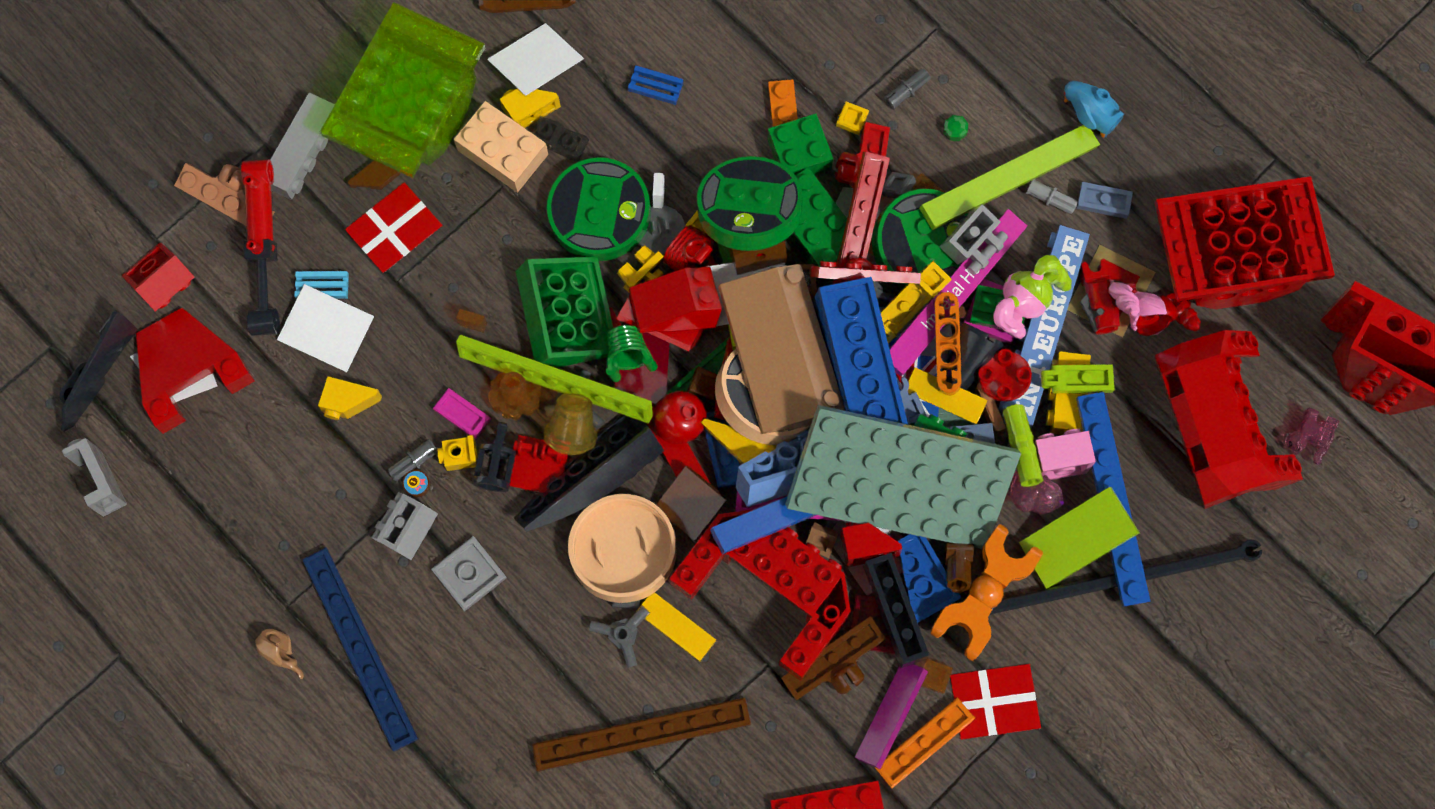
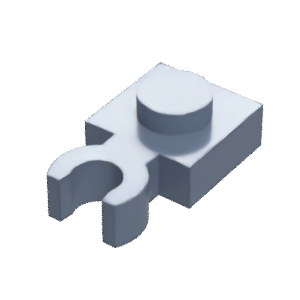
[900,377,927,425]

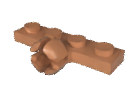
[174,163,275,226]

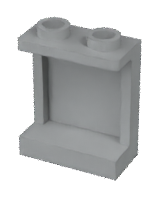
[62,438,127,517]

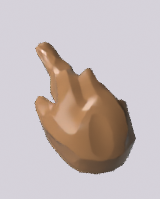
[255,629,304,679]

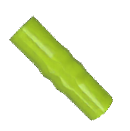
[1003,404,1043,487]

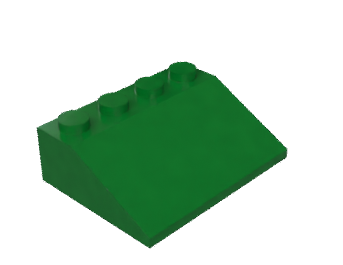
[515,257,613,367]

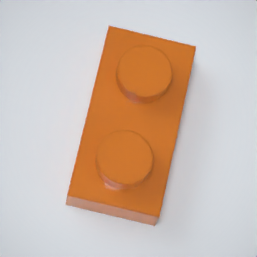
[768,80,798,127]

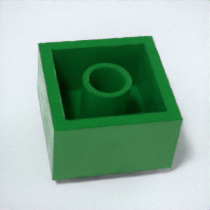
[767,113,833,175]

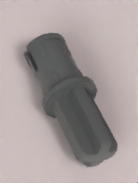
[884,69,931,110]
[388,439,438,481]

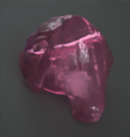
[1010,467,1064,514]

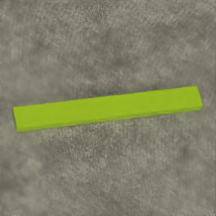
[919,125,1100,230]
[456,335,653,423]

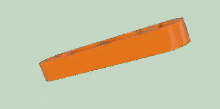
[935,292,961,395]

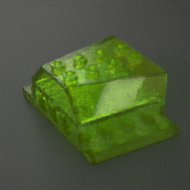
[320,2,486,178]

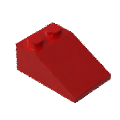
[629,267,722,333]

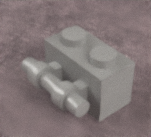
[939,204,1008,275]
[372,492,438,560]

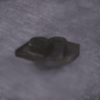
[532,116,589,162]

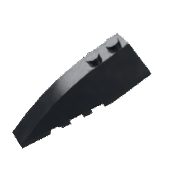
[514,414,664,532]

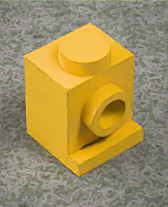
[438,435,478,471]

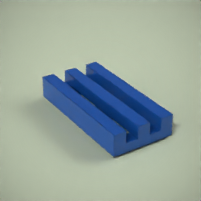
[628,65,684,105]

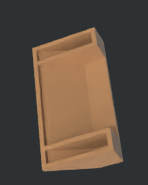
[718,264,845,434]

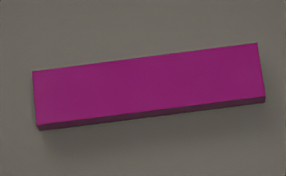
[855,664,928,769]

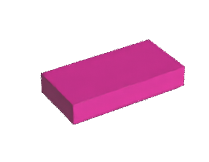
[433,388,491,440]

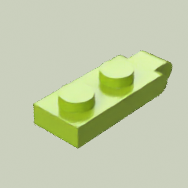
[1041,365,1114,393]

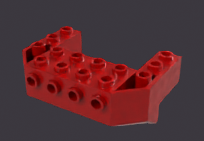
[669,509,851,681]

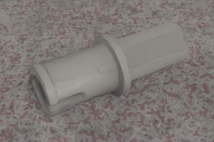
[1026,179,1078,214]

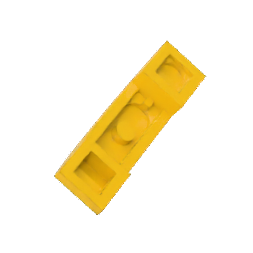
[880,261,952,344]

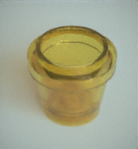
[544,393,597,455]

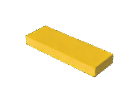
[908,368,988,424]
[636,592,716,662]

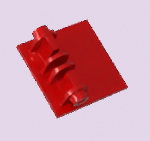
[510,435,570,493]

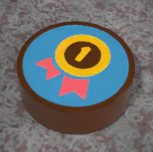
[403,470,430,498]

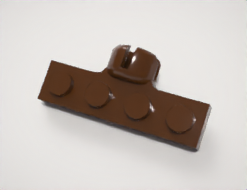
[781,616,886,701]

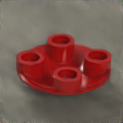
[978,349,1032,402]

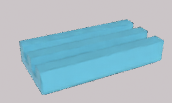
[294,271,349,299]

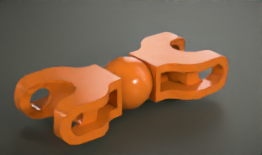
[930,524,1043,661]

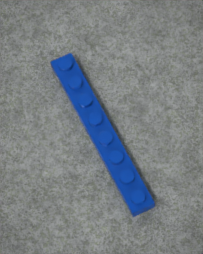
[1076,392,1150,607]

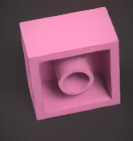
[1034,429,1096,481]

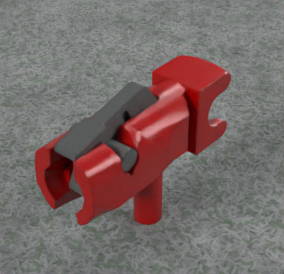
[1079,259,1136,335]

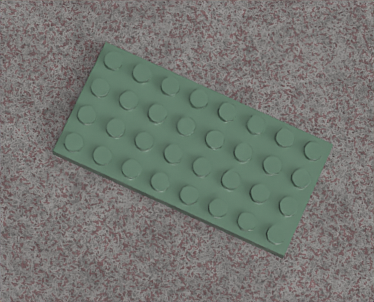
[785,405,1021,549]

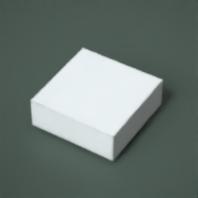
[653,173,665,208]

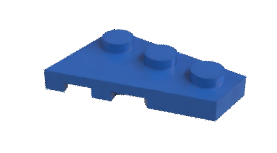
[898,534,961,623]

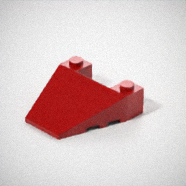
[136,308,255,434]

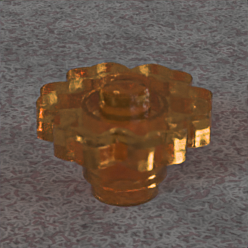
[488,372,542,420]

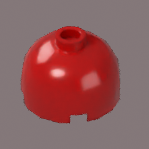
[653,391,707,444]

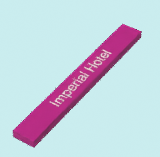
[890,209,1027,376]

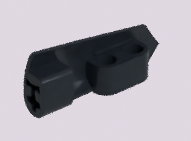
[59,310,138,432]

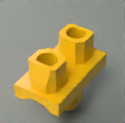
[617,245,664,293]

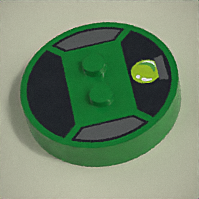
[697,156,803,251]
[547,158,651,261]
[872,189,969,289]

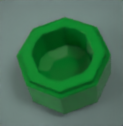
[943,115,968,141]

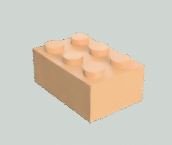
[454,101,548,193]

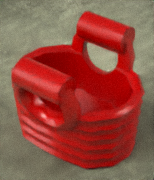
[664,225,718,271]

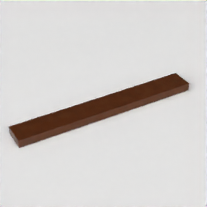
[532,698,751,772]

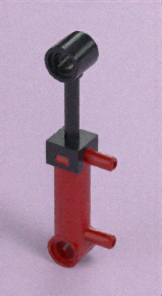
[241,159,280,336]

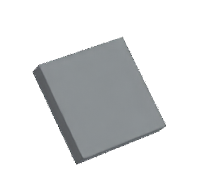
[431,536,507,611]

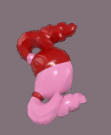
[1108,282,1201,336]

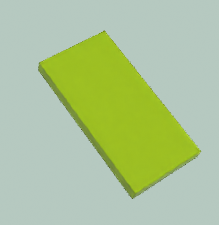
[1019,487,1140,589]

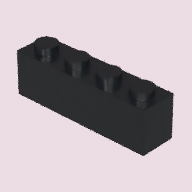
[863,553,929,669]

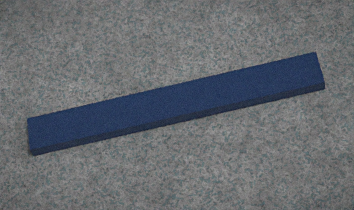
[302,547,419,752]

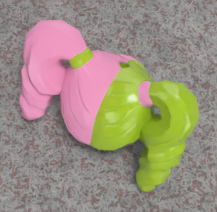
[993,255,1072,339]

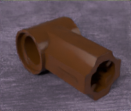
[944,542,974,593]

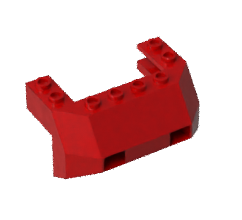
[1154,330,1303,509]

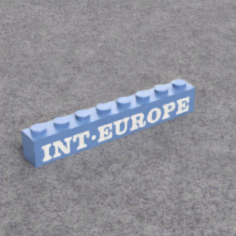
[998,225,1090,429]

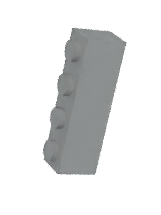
[270,93,340,200]

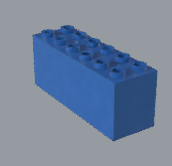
[812,277,908,425]

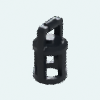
[472,422,516,492]

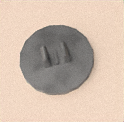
[639,206,686,254]

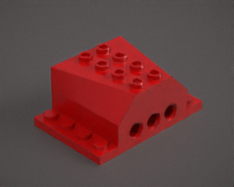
[1155,176,1335,309]
[1320,281,1435,415]

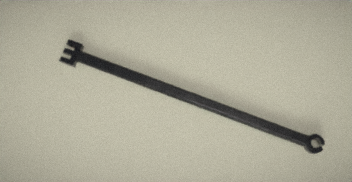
[956,539,1262,628]

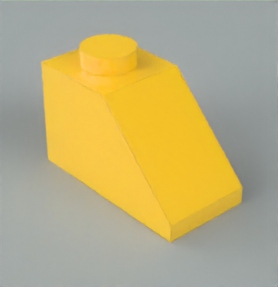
[500,88,561,128]
[318,377,382,420]

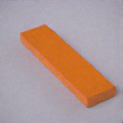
[874,697,975,789]

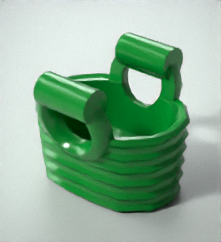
[606,325,658,382]

